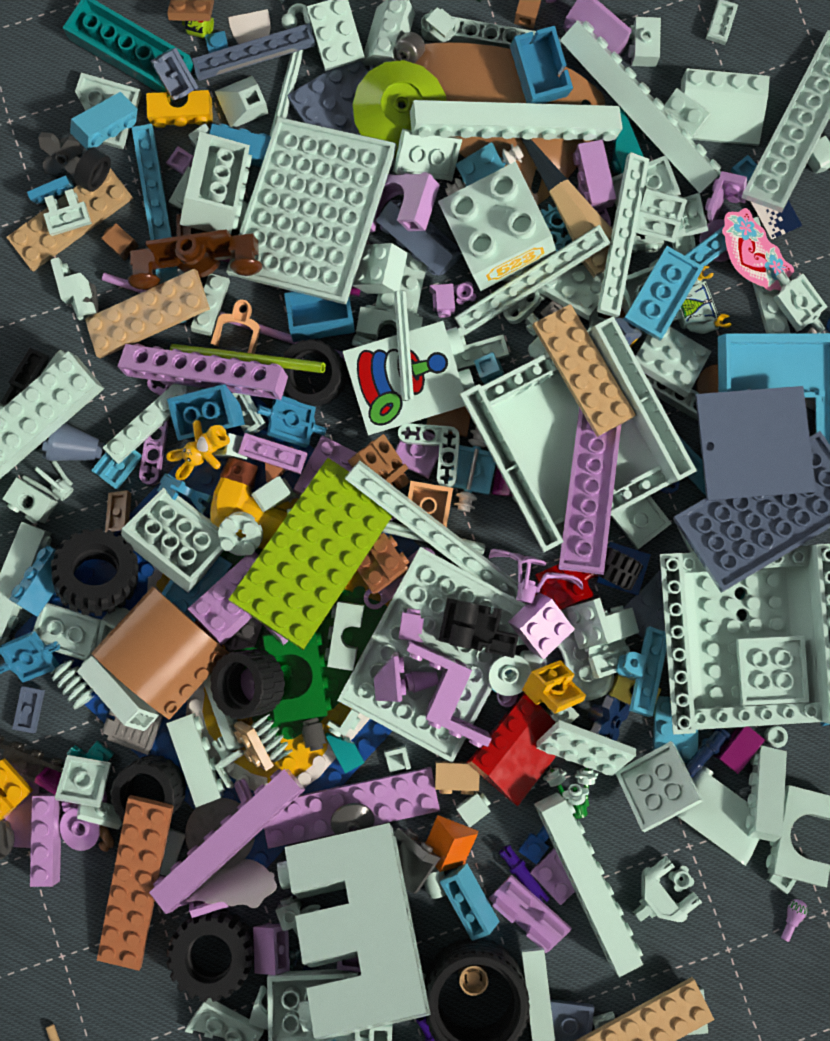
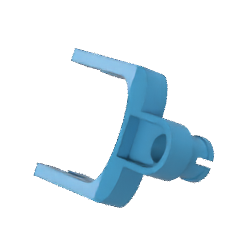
[157,473,213,514]

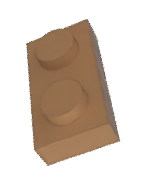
[105,490,132,535]

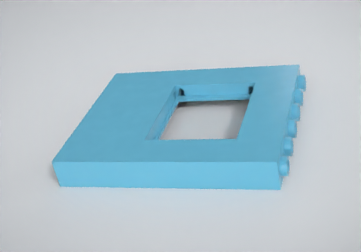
[718,333,830,444]

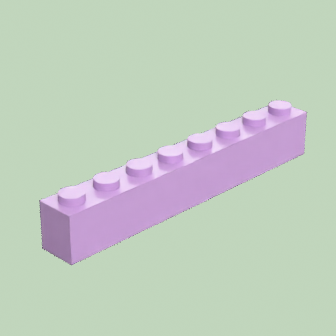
[149,769,306,914]

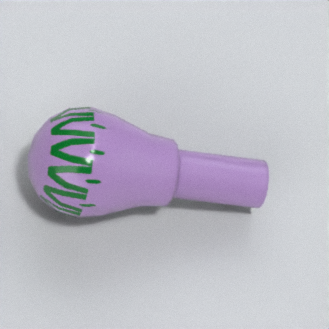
[781,899,808,942]

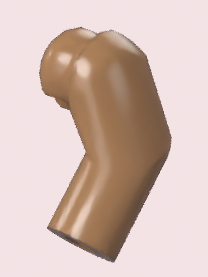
[99,825,114,852]

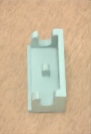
[232,393,268,435]

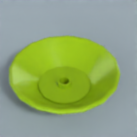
[352,60,447,158]

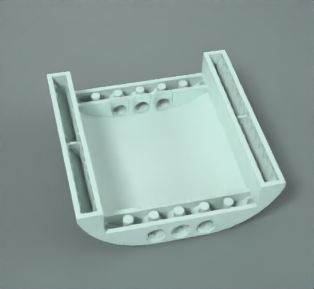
[460,316,697,553]

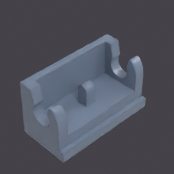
[150,48,199,100]

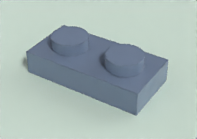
[12,686,45,733]

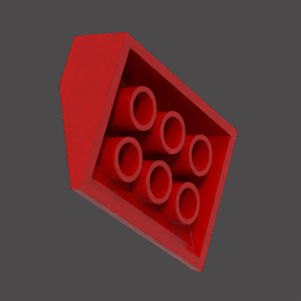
[467,694,556,806]

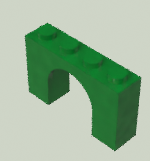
[263,631,332,724]

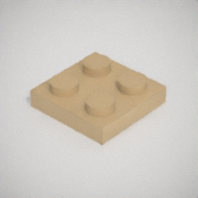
[233,720,273,771]

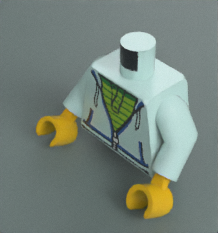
[672,266,731,334]

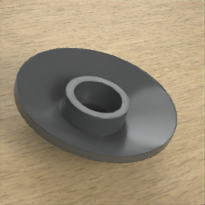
[330,803,375,835]

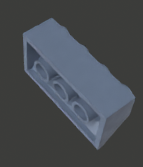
[376,199,463,276]

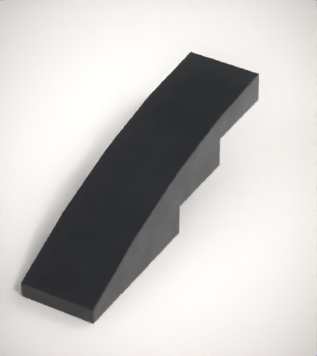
[0,347,49,406]

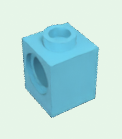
[474,352,505,384]

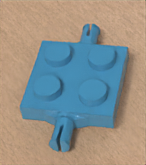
[257,396,327,448]
[0,631,60,683]

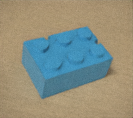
[510,26,573,104]
[284,292,355,342]

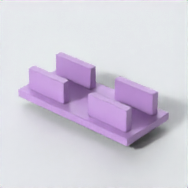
[489,875,572,953]

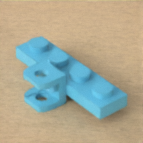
[616,626,666,717]

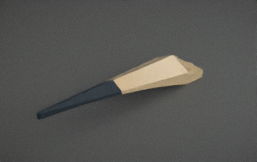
[521,138,613,278]

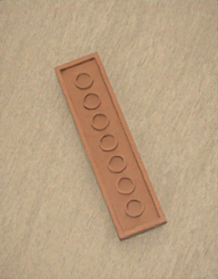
[97,795,174,971]

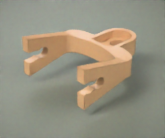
[211,300,260,354]

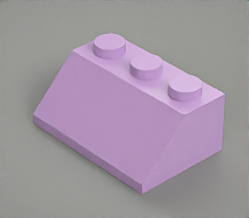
[563,0,632,56]

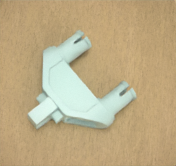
[633,856,702,922]

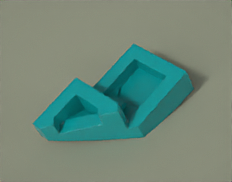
[325,733,365,773]

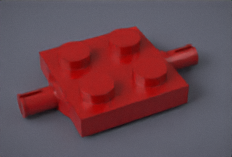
[535,564,597,611]

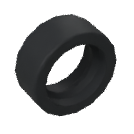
[74,148,111,192]

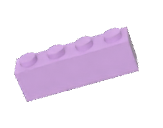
[30,793,62,887]

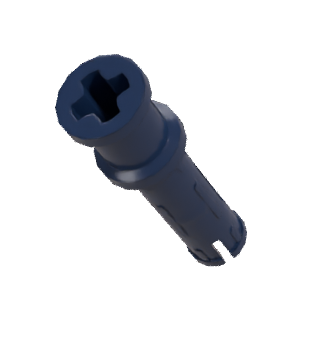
[685,728,731,778]

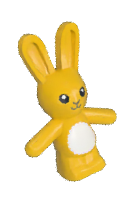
[166,420,230,480]

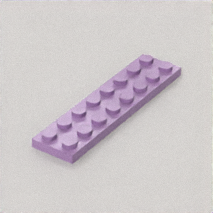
[559,407,621,575]
[264,767,440,849]

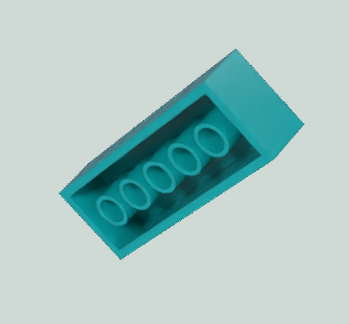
[63,0,194,101]

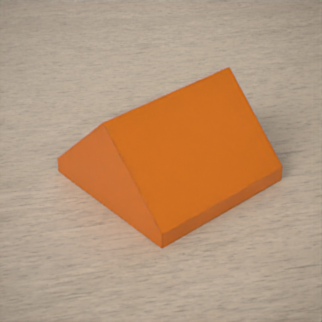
[426,815,478,872]

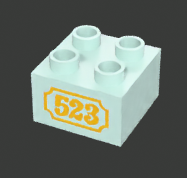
[438,161,557,291]

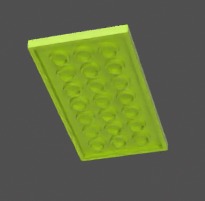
[228,458,393,650]

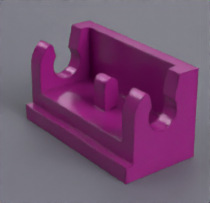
[714,726,765,774]

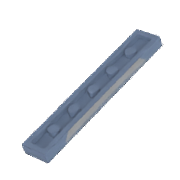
[192,23,316,81]

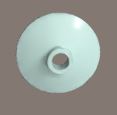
[488,654,531,696]

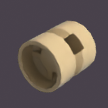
[458,965,488,996]

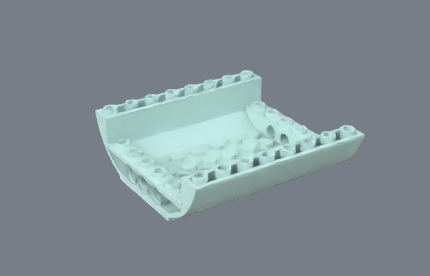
[660,544,830,735]

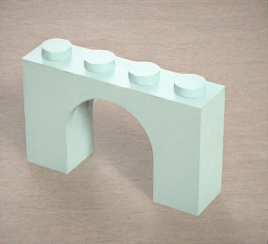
[766,785,830,887]

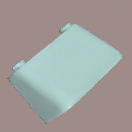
[677,765,759,866]

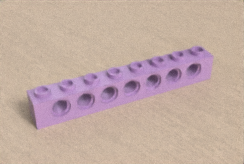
[118,343,288,400]

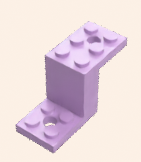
[406,641,491,748]

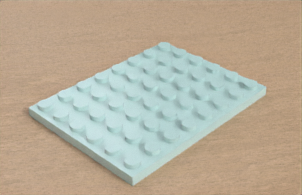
[226,117,397,305]
[337,547,526,763]

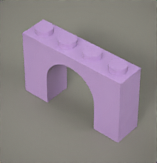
[370,172,440,232]

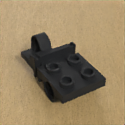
[438,598,519,658]

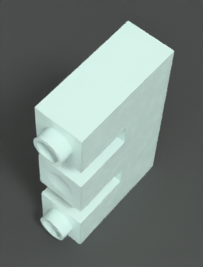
[277,823,431,1040]

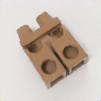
[348,434,410,490]

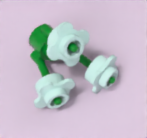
[543,767,598,819]

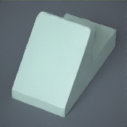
[251,476,296,512]

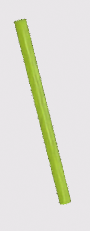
[170,344,326,373]

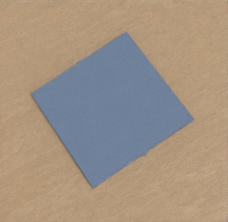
[695,386,816,501]

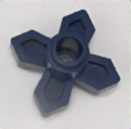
[588,695,630,741]

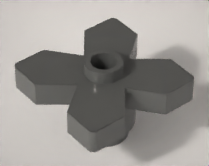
[38,132,84,177]

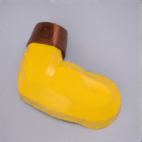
[210,457,287,550]

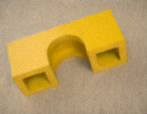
[146,90,213,128]

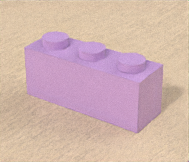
[573,140,616,210]

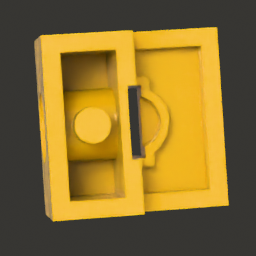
[522,660,586,714]
[0,758,34,821]

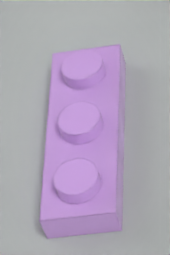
[238,433,307,474]

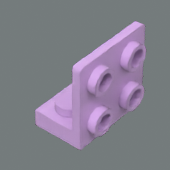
[705,171,747,223]

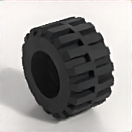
[595,546,643,590]

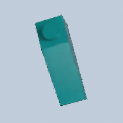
[611,107,644,175]

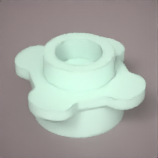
[668,866,694,892]

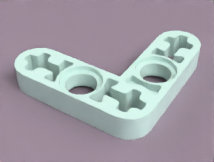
[398,423,460,488]

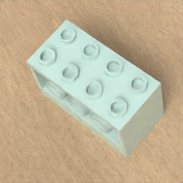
[180,132,252,235]

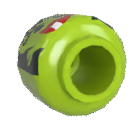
[182,17,214,38]

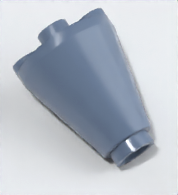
[42,423,104,461]

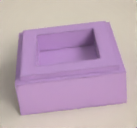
[166,146,194,175]

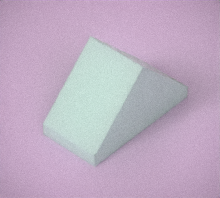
[248,986,268,1030]

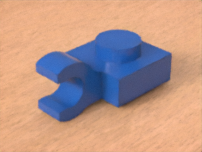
[519,826,549,865]

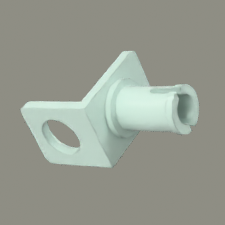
[212,737,244,788]

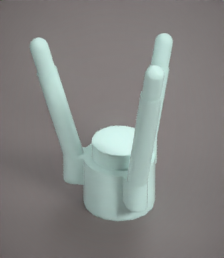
[22,461,74,501]

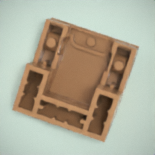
[91,587,229,720]

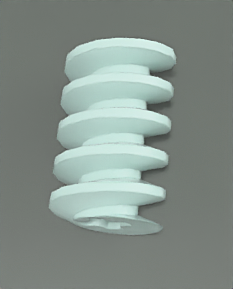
[50,659,95,709]
[251,714,293,762]

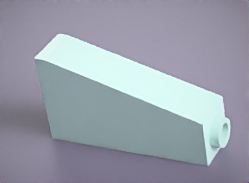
[77,655,159,731]

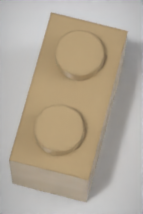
[435,761,480,795]

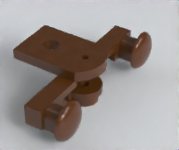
[128,214,262,290]

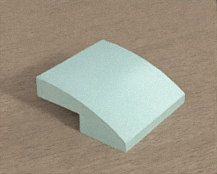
[635,188,687,243]
[676,193,709,237]

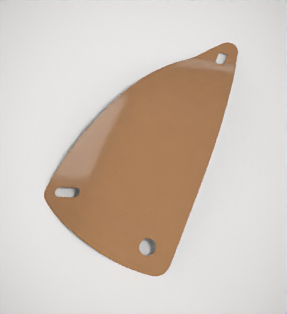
[403,43,605,205]

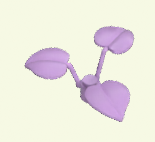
[488,549,583,604]

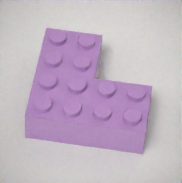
[188,551,288,646]

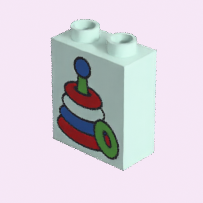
[343,321,475,435]

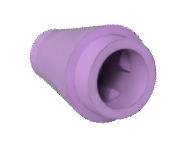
[405,671,438,693]

